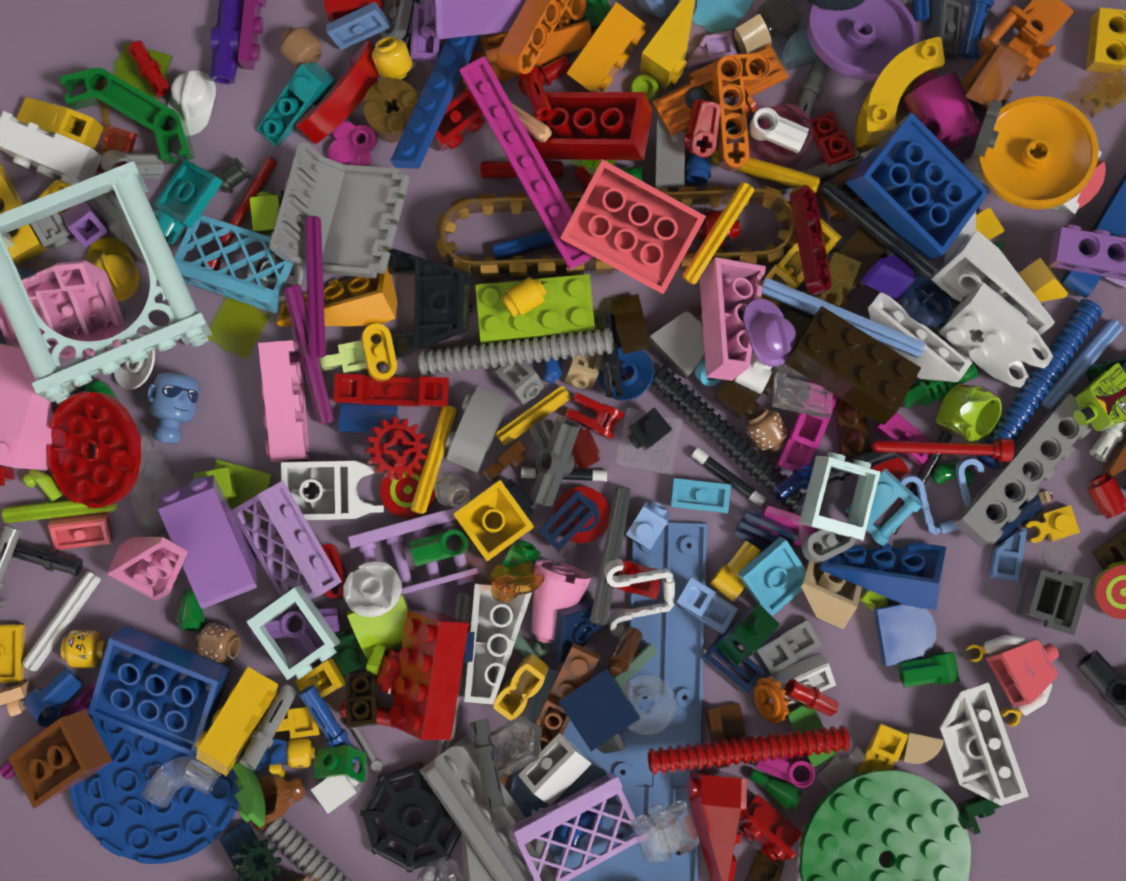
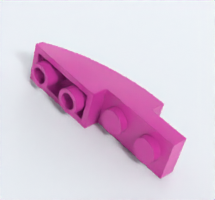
[777,380,838,476]

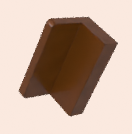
[706,703,746,769]

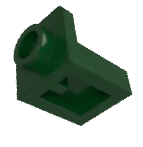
[334,629,368,676]
[958,795,1002,835]

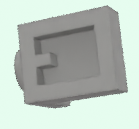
[30,212,73,249]
[495,362,544,405]

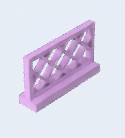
[231,481,342,610]
[508,773,645,881]

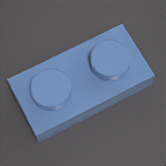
[326,2,390,50]

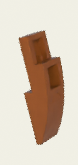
[524,643,600,755]

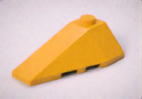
[277,262,398,326]

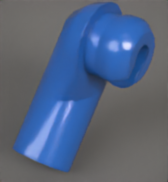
[542,357,562,383]

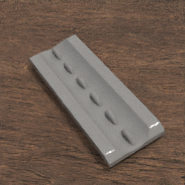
[419,736,564,881]

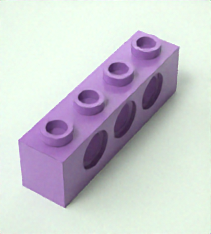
[1048,225,1126,280]

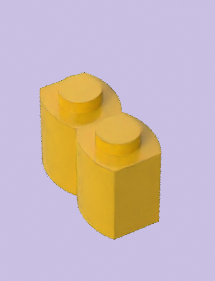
[494,654,549,721]

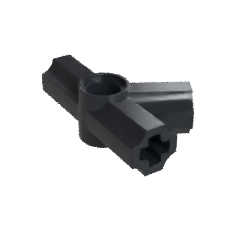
[1076,650,1126,721]

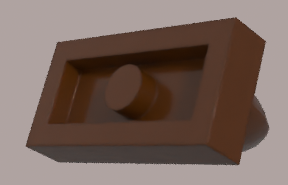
[834,400,871,457]

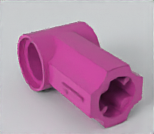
[755,756,815,788]

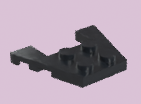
[389,248,469,360]

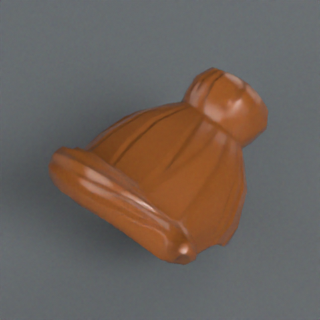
[250,774,305,830]

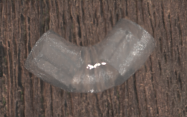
[141,757,221,807]

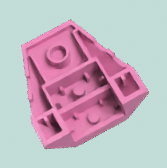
[0,260,124,359]
[0,343,55,471]

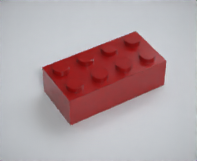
[529,92,653,161]
[390,610,469,740]

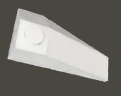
[931,230,1055,335]

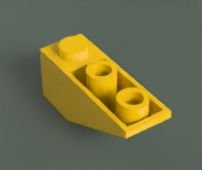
[16,97,104,150]

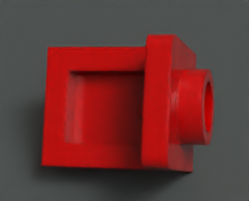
[615,560,662,599]

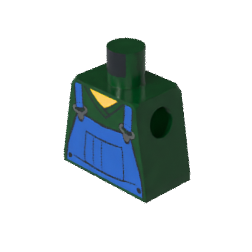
[715,604,780,666]

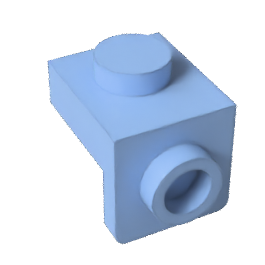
[626,500,671,550]

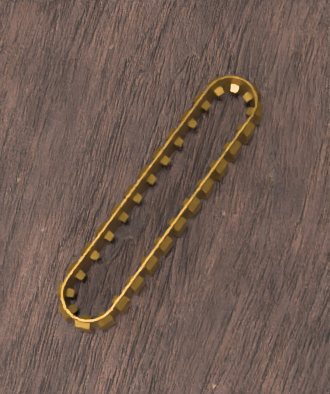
[435,185,797,278]

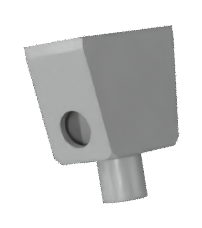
[649,311,705,379]

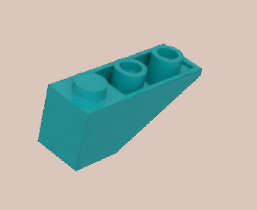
[256,62,337,148]

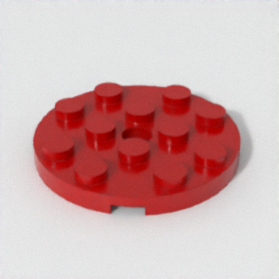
[46,392,141,508]

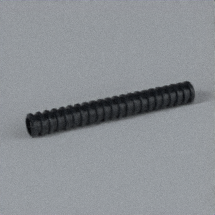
[650,366,807,513]

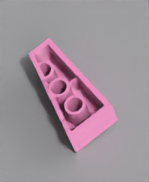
[699,257,766,381]

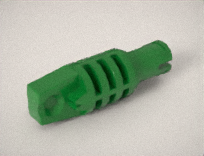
[902,362,978,409]

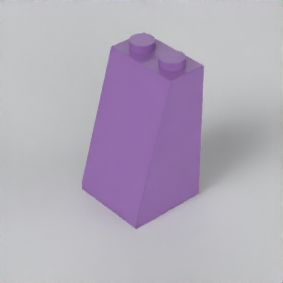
[423,0,526,39]
[158,475,257,609]

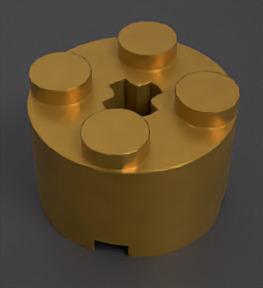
[363,77,419,143]

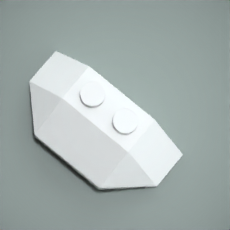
[868,292,972,382]
[939,682,1029,806]

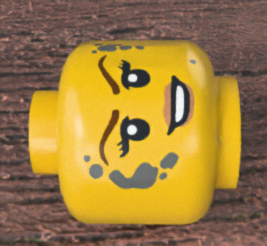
[61,630,107,668]

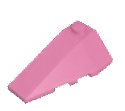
[107,537,188,601]

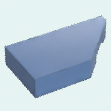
[988,529,1027,582]

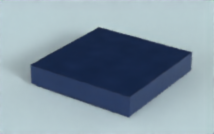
[558,668,641,752]

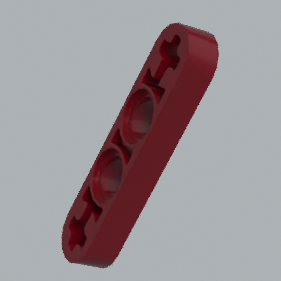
[790,185,832,295]

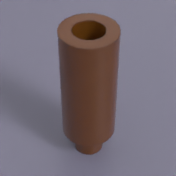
[608,627,643,676]

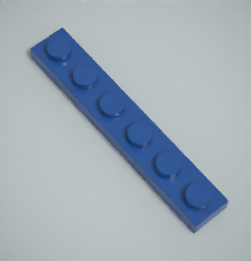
[390,35,480,169]

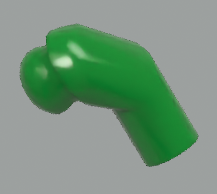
[931,461,976,487]

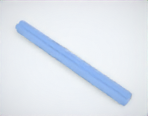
[761,278,925,358]

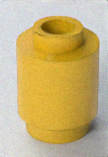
[501,277,547,317]

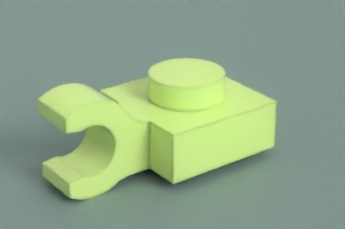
[320,340,367,374]

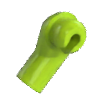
[22,469,63,502]

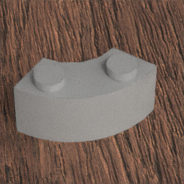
[445,385,509,473]

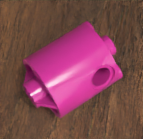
[904,71,982,150]

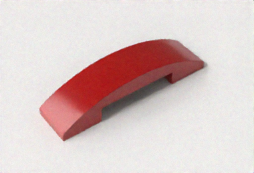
[295,40,380,144]
[333,374,449,407]

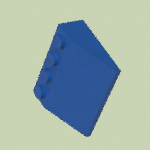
[846,112,990,259]
[88,626,231,757]

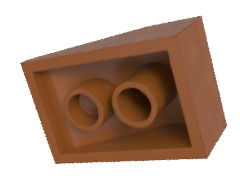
[966,40,1030,107]
[7,709,112,809]

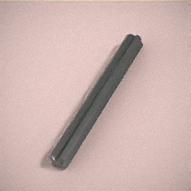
[590,486,631,625]

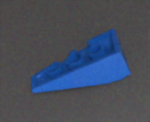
[821,542,946,610]

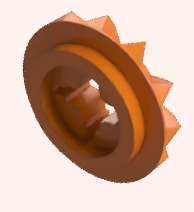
[754,676,790,723]

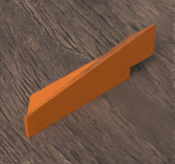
[462,17,592,91]

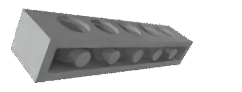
[953,393,1093,546]

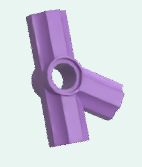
[251,607,341,666]

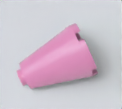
[531,559,591,643]

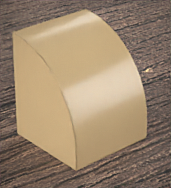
[733,14,772,54]
[899,730,944,764]

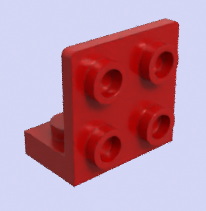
[738,794,803,861]

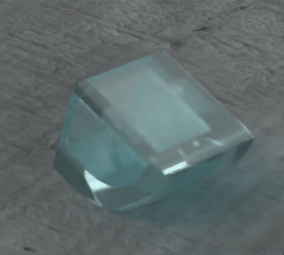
[780,28,816,71]

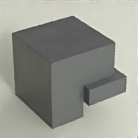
[1016,569,1090,635]

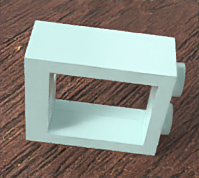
[799,452,881,540]
[247,585,341,680]

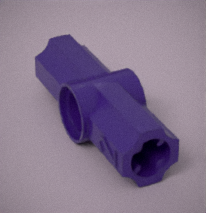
[209,0,244,85]

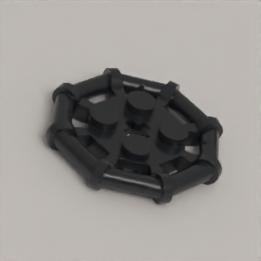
[360,761,462,873]

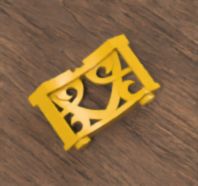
[854,37,945,150]

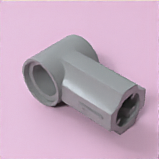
[101,150,164,179]

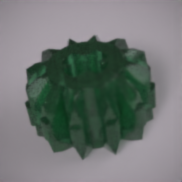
[230,838,282,881]

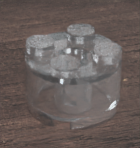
[621,673,676,735]
[631,800,700,863]

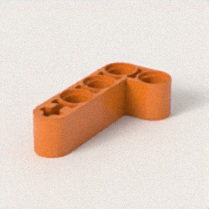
[497,0,586,74]
[712,53,771,172]

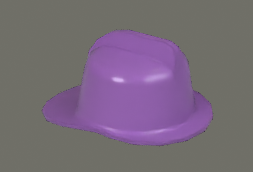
[743,299,796,367]

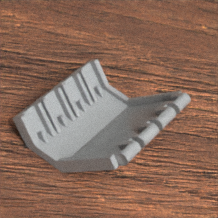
[269,142,410,279]

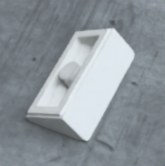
[770,653,836,707]

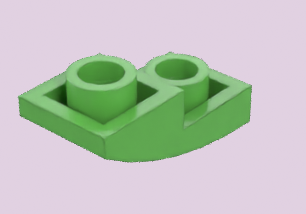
[232,761,266,828]

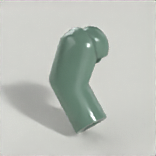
[513,632,550,660]

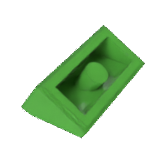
[786,704,837,767]

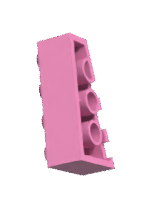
[258,340,310,464]

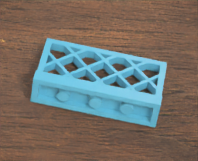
[174,215,294,314]

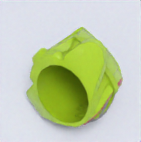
[935,384,1002,443]

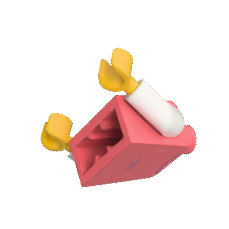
[965,635,1059,727]

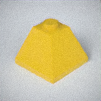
[453,480,534,562]

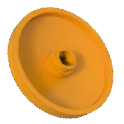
[978,96,1099,209]

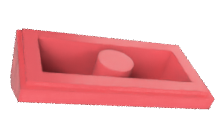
[48,512,113,550]

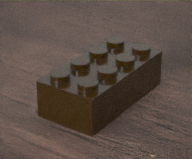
[785,306,921,425]

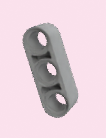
[655,112,685,192]

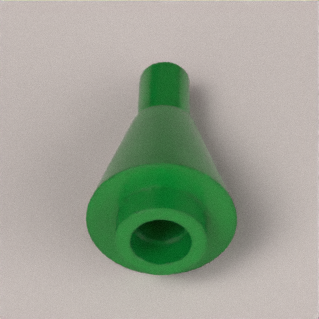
[749,769,803,812]

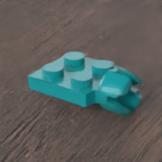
[153,159,223,245]

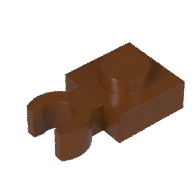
[483,440,527,482]

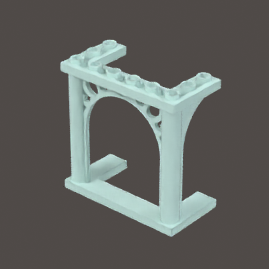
[0,161,213,404]

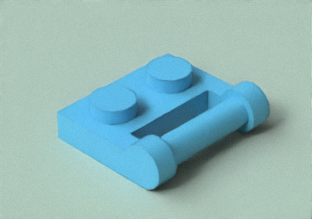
[845,468,923,546]

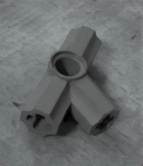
[529,417,581,506]

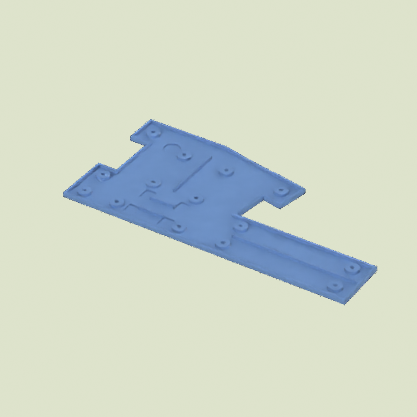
[509,521,707,881]

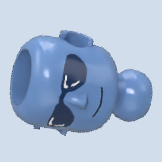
[147,373,200,444]

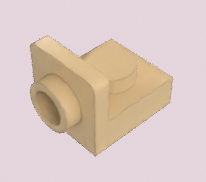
[565,353,602,390]

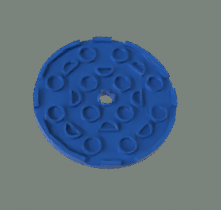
[70,708,244,864]

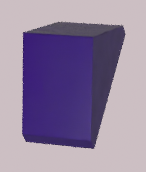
[861,254,915,299]

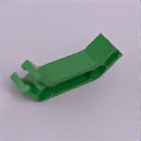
[60,67,195,165]

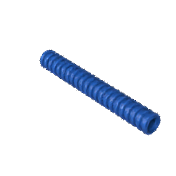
[976,299,1103,469]

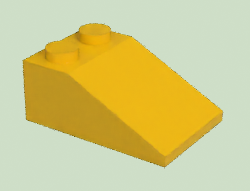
[640,0,695,90]

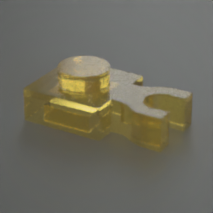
[1080,69,1126,118]
[819,252,861,307]

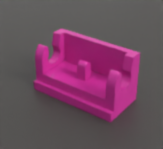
[873,413,933,466]

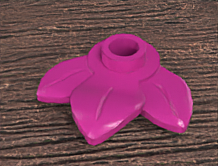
[327,121,377,166]

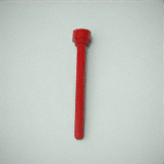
[201,157,277,271]
[871,438,1014,462]

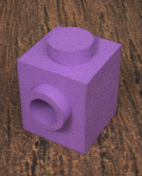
[61,201,108,248]

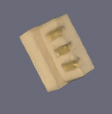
[1038,490,1053,503]

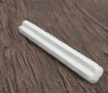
[22,571,101,671]

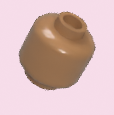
[280,26,322,69]

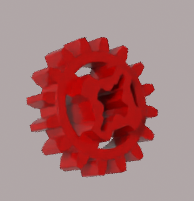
[364,417,428,480]

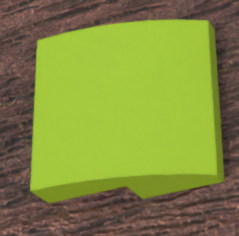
[347,593,409,660]

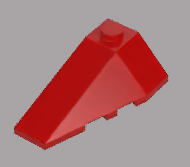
[686,771,747,881]

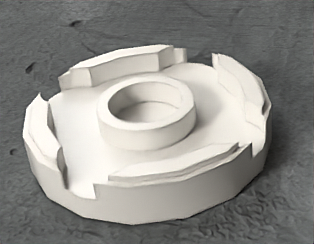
[343,561,402,617]

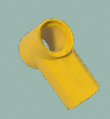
[710,541,762,602]

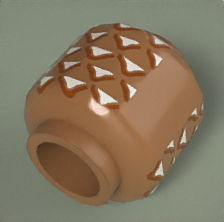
[746,408,789,452]
[195,623,241,664]

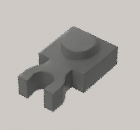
[973,100,1002,157]

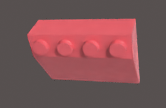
[560,159,706,294]

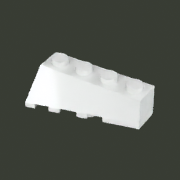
[464,584,533,704]

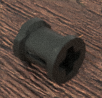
[214,157,252,194]

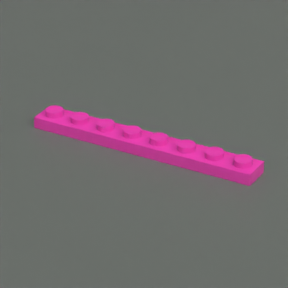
[459,56,595,271]

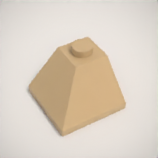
[801,546,862,629]

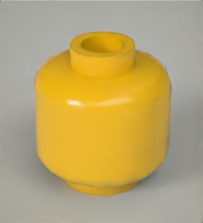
[372,36,413,80]

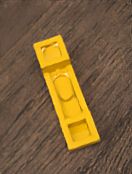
[855,723,909,774]

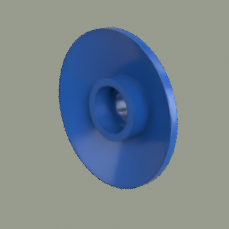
[599,347,654,401]

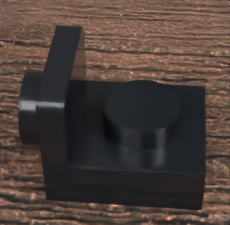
[627,407,673,452]

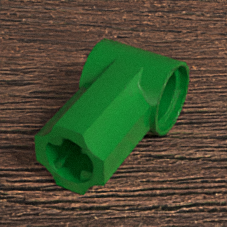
[410,530,470,567]
[898,652,960,688]

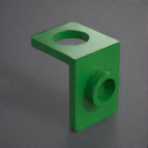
[313,745,367,782]

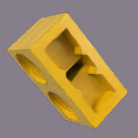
[1085,7,1126,75]

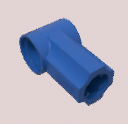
[24,667,84,727]

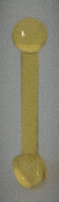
[96,79,114,135]

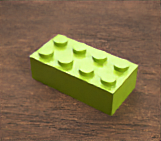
[475,274,595,346]

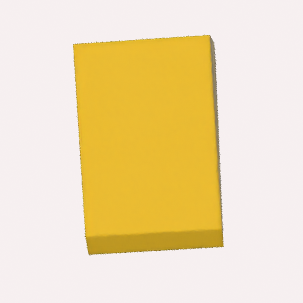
[1018,258,1068,302]
[294,658,346,698]

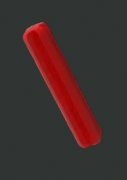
[480,161,563,178]

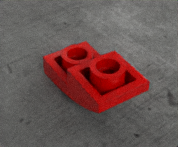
[806,111,855,166]

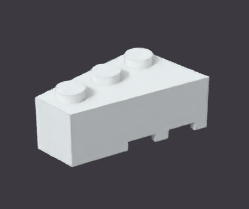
[0,111,103,186]

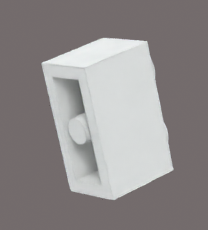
[518,733,592,806]

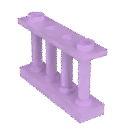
[348,506,480,595]

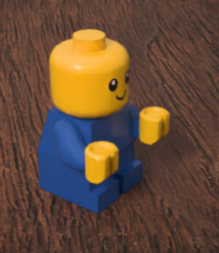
[251,738,316,779]

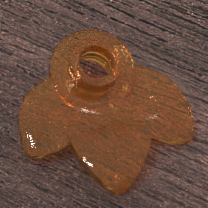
[489,561,545,602]

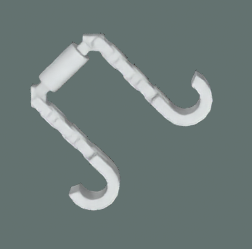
[604,559,675,637]

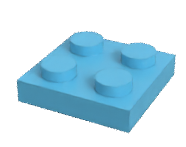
[738,537,806,616]

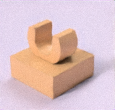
[0,681,32,716]

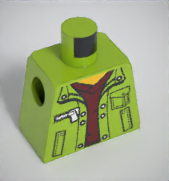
[1073,363,1126,431]

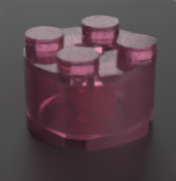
[752,104,813,168]

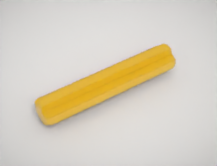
[496,386,571,446]

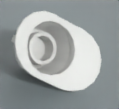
[167,70,216,135]

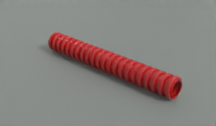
[647,725,850,775]

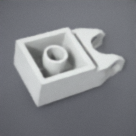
[938,282,1053,388]
[281,461,384,520]

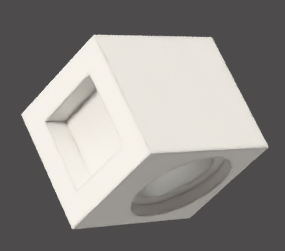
[311,776,360,814]

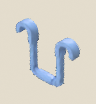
[898,456,984,535]

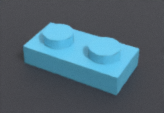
[670,478,731,514]

